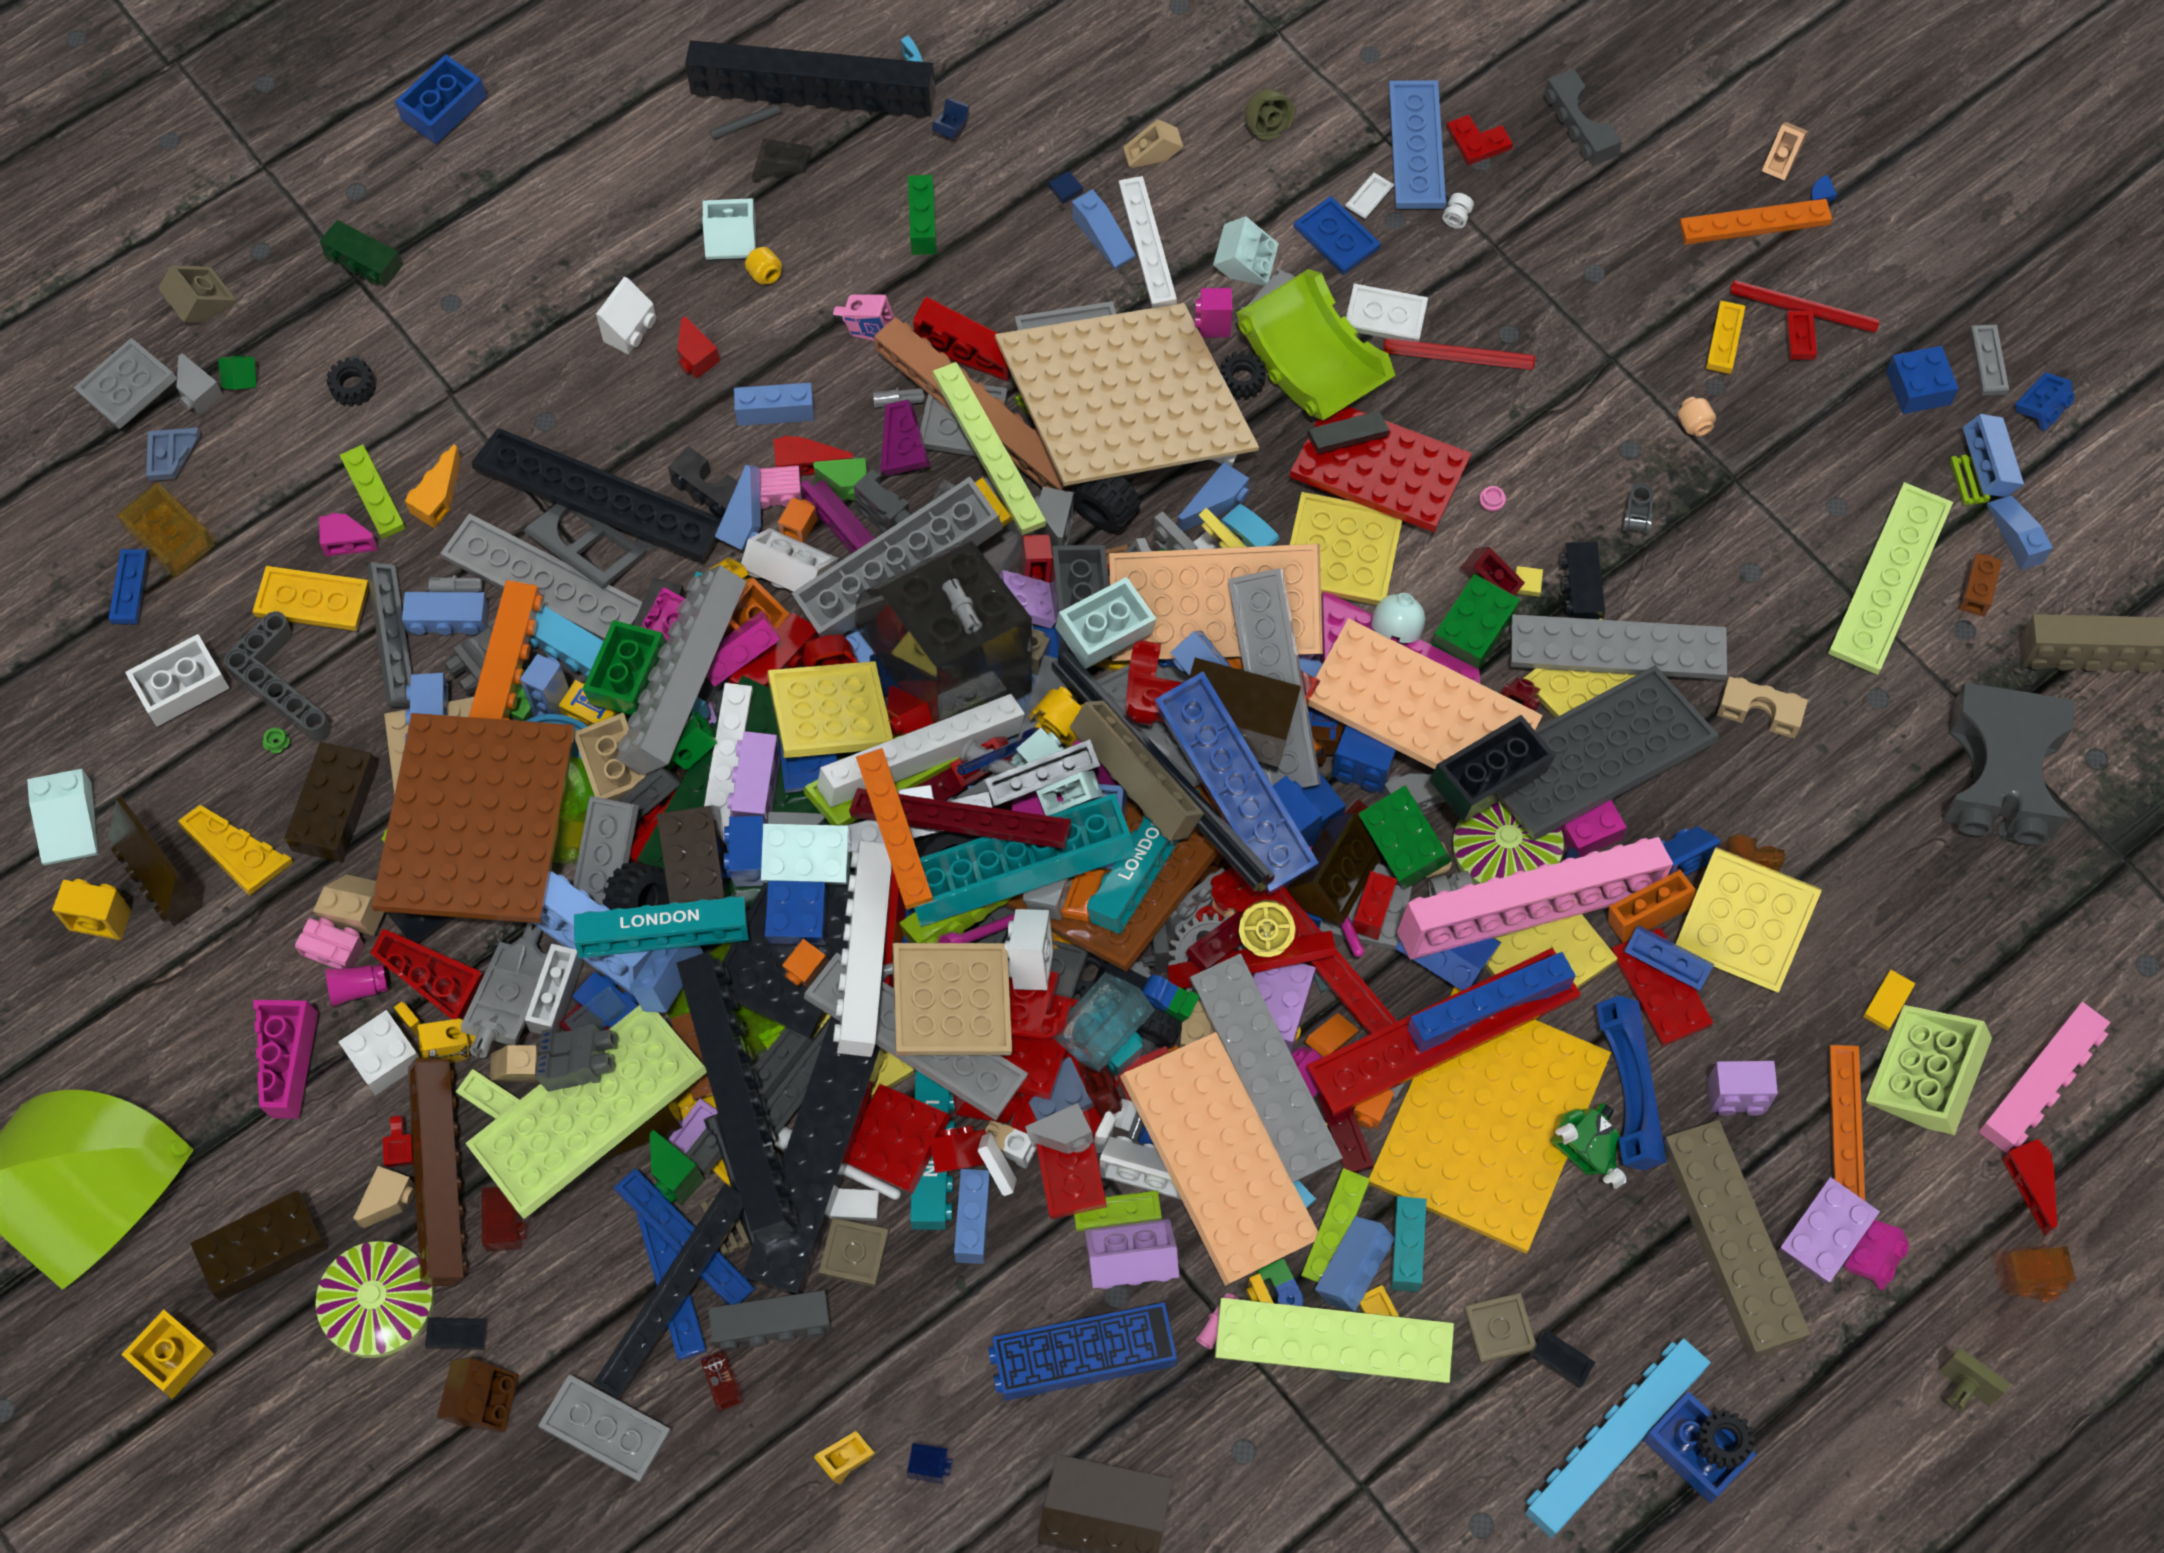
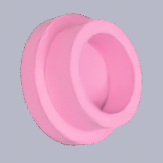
[1479,486,1506,511]

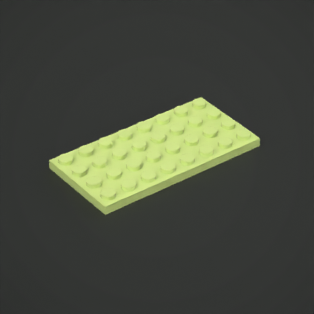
[466,1005,707,1219]

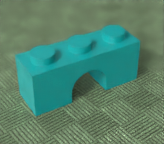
[1390,1196,1426,1292]

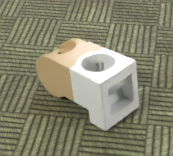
[985,1121,1037,1169]

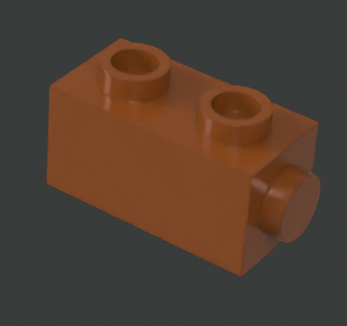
[1959,553,2002,617]

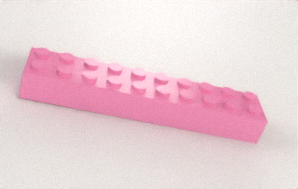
[1397,837,1673,960]

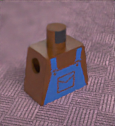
[1307,705,1348,764]

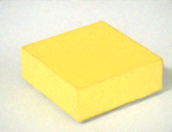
[1516,566,1543,597]

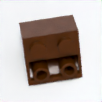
[437,1358,519,1433]

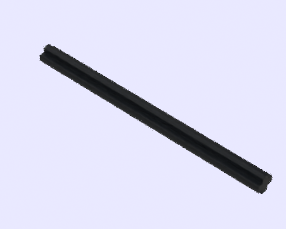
[1051,651,1275,892]

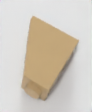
[490,1045,541,1083]

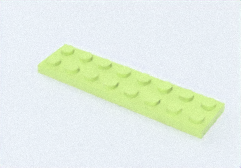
[1828,482,1953,675]
[1214,1298,1454,1383]

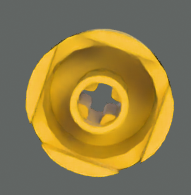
[1029,686,1083,749]

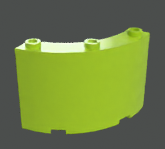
[1236,269,1396,420]

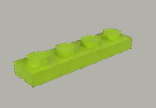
[340,445,406,539]
[1301,1168,1370,1283]

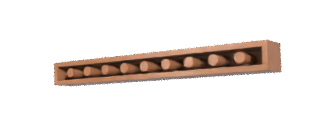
[874,317,1074,491]

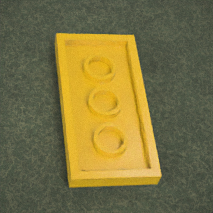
[252,566,369,631]

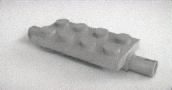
[461,922,547,1058]

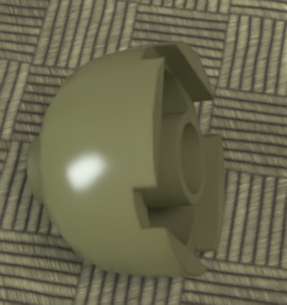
[1245,89,1295,140]

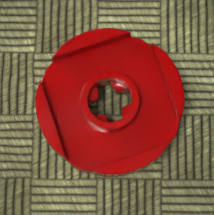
[1211,867,1264,912]

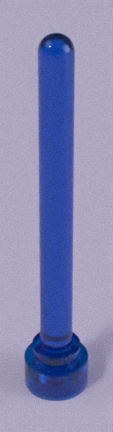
[957,727,1040,776]

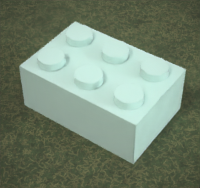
[1055,577,1156,669]
[761,824,851,885]

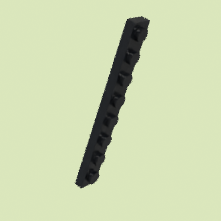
[593,1184,744,1400]

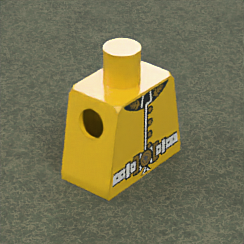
[417,1019,476,1064]

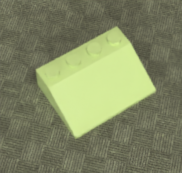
[1866,1005,1992,1135]

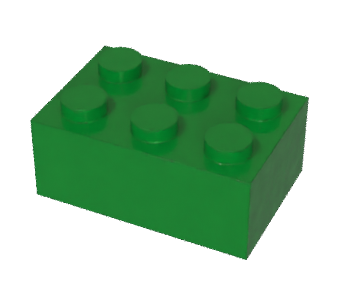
[1432,574,1520,670]
[582,620,667,715]
[1358,785,1452,889]

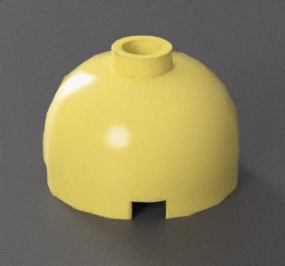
[1239,899,1295,957]

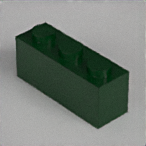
[319,220,403,287]

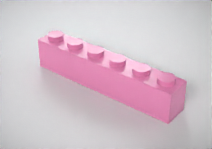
[1979,1002,2111,1153]

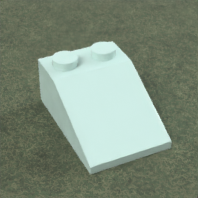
[27,769,98,865]

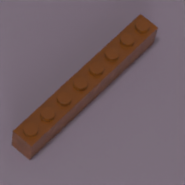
[408,1058,466,1286]

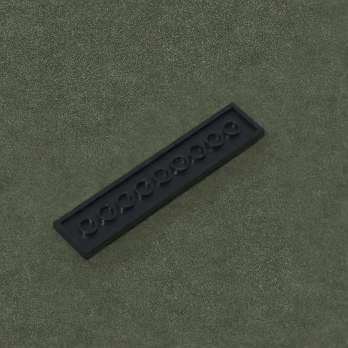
[472,428,722,563]

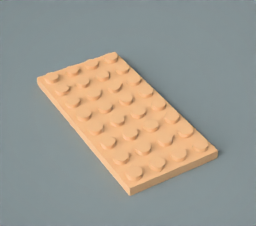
[1109,544,1323,661]
[1305,618,1542,801]
[1120,1032,1318,1286]

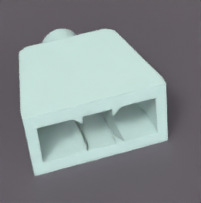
[1036,770,1103,816]

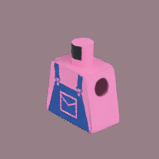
[833,294,895,341]

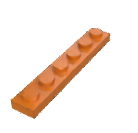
[1679,199,1832,245]
[856,748,933,910]
[1829,1045,1865,1201]

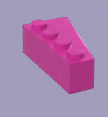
[253,1000,318,1119]

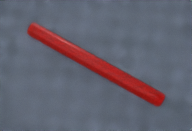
[1730,280,1879,332]
[1383,338,1535,370]

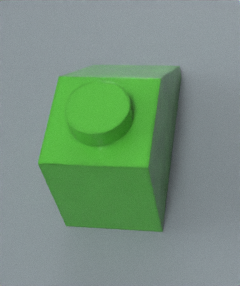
[813,458,867,501]

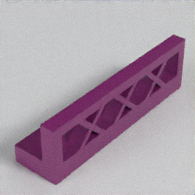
[800,479,875,554]

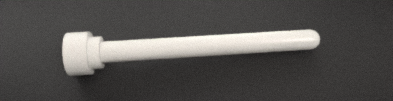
[774,1126,901,1200]

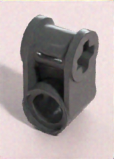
[1622,483,1654,536]

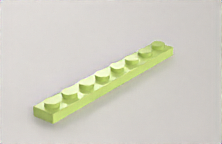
[933,362,1046,535]

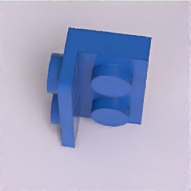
[2015,372,2075,431]

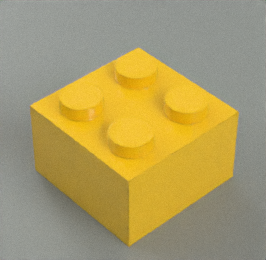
[52,879,132,940]
[121,1309,214,1399]

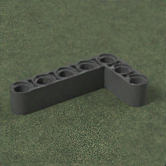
[224,611,331,741]

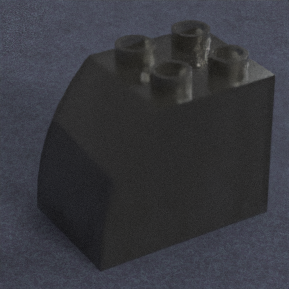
[855,540,1032,723]

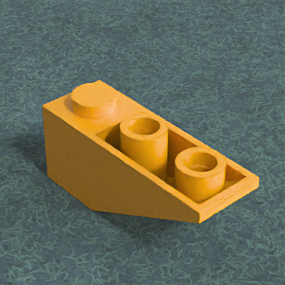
[405,444,461,528]

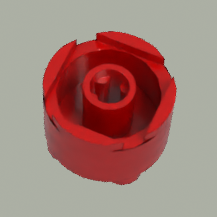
[802,634,859,667]

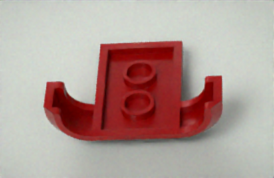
[1125,640,1184,726]
[1009,971,1071,1039]

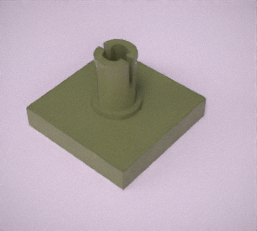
[1939,1347,2010,1411]

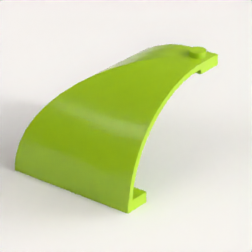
[0,1090,194,1290]

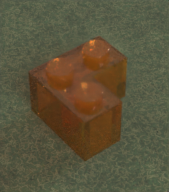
[2002,1246,2076,1302]

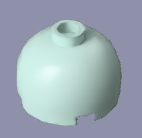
[1371,593,1426,643]

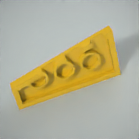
[178,805,293,896]

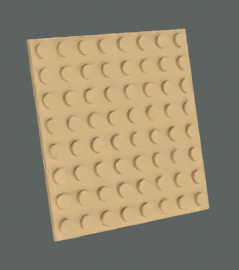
[995,303,1259,486]

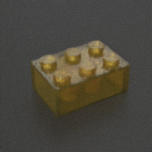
[116,482,215,578]

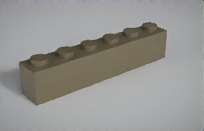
[1070,700,1204,841]

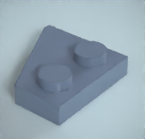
[146,427,200,481]
[1029,1057,1093,1121]

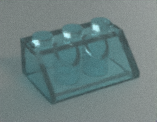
[1053,972,1155,1072]

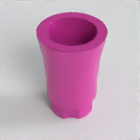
[325,964,388,1007]

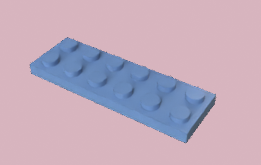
[1389,80,1446,209]

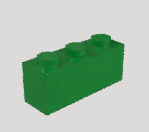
[908,174,937,255]

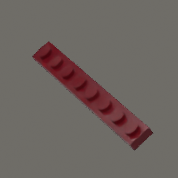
[849,788,1072,849]

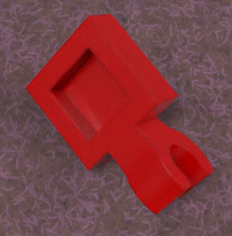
[382,1115,413,1168]

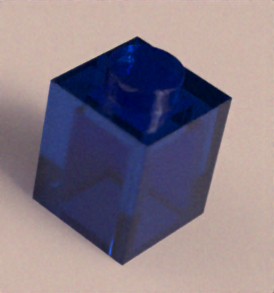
[907,1443,953,1485]

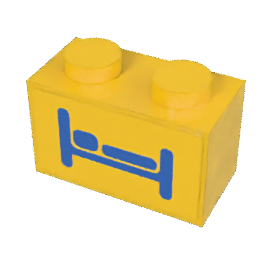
[558,680,625,726]

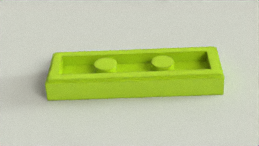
[1074,1190,1162,1232]

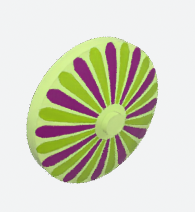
[1453,800,1564,885]
[316,1241,435,1358]

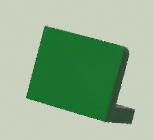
[218,355,256,390]

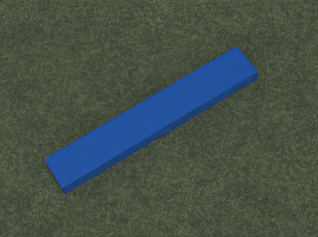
[614,1168,755,1305]
[636,1190,707,1361]

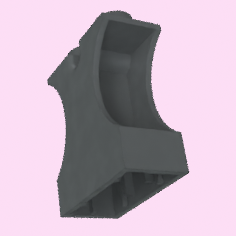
[1942,682,2075,845]

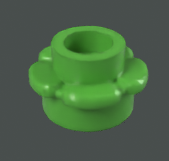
[263,728,290,754]

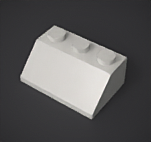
[741,528,838,592]
[1100,1136,1182,1200]

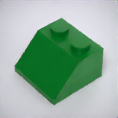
[649,1130,704,1206]

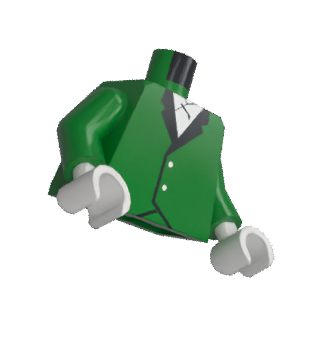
[1550,1103,1626,1189]

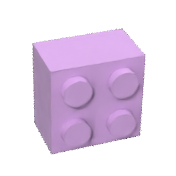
[1707,1061,1778,1116]

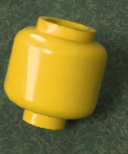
[745,247,782,285]

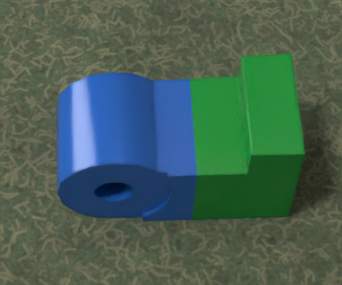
[1140,974,1200,1022]
[1257,1258,1303,1307]

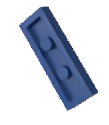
[109,549,149,624]
[1624,925,1714,990]

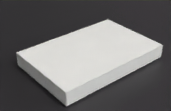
[1346,284,1428,342]

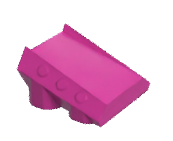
[641,588,685,642]

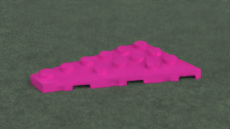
[1321,592,1481,684]

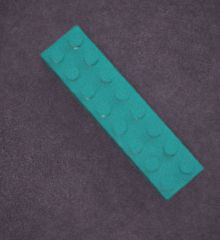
[914,793,1136,927]

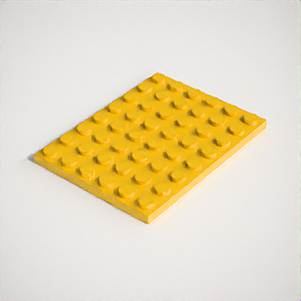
[1368,986,1611,1254]

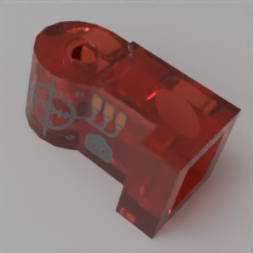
[700,1350,743,1412]

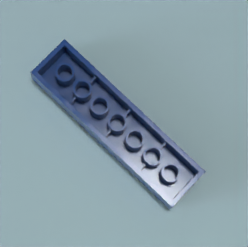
[1155,672,1319,895]

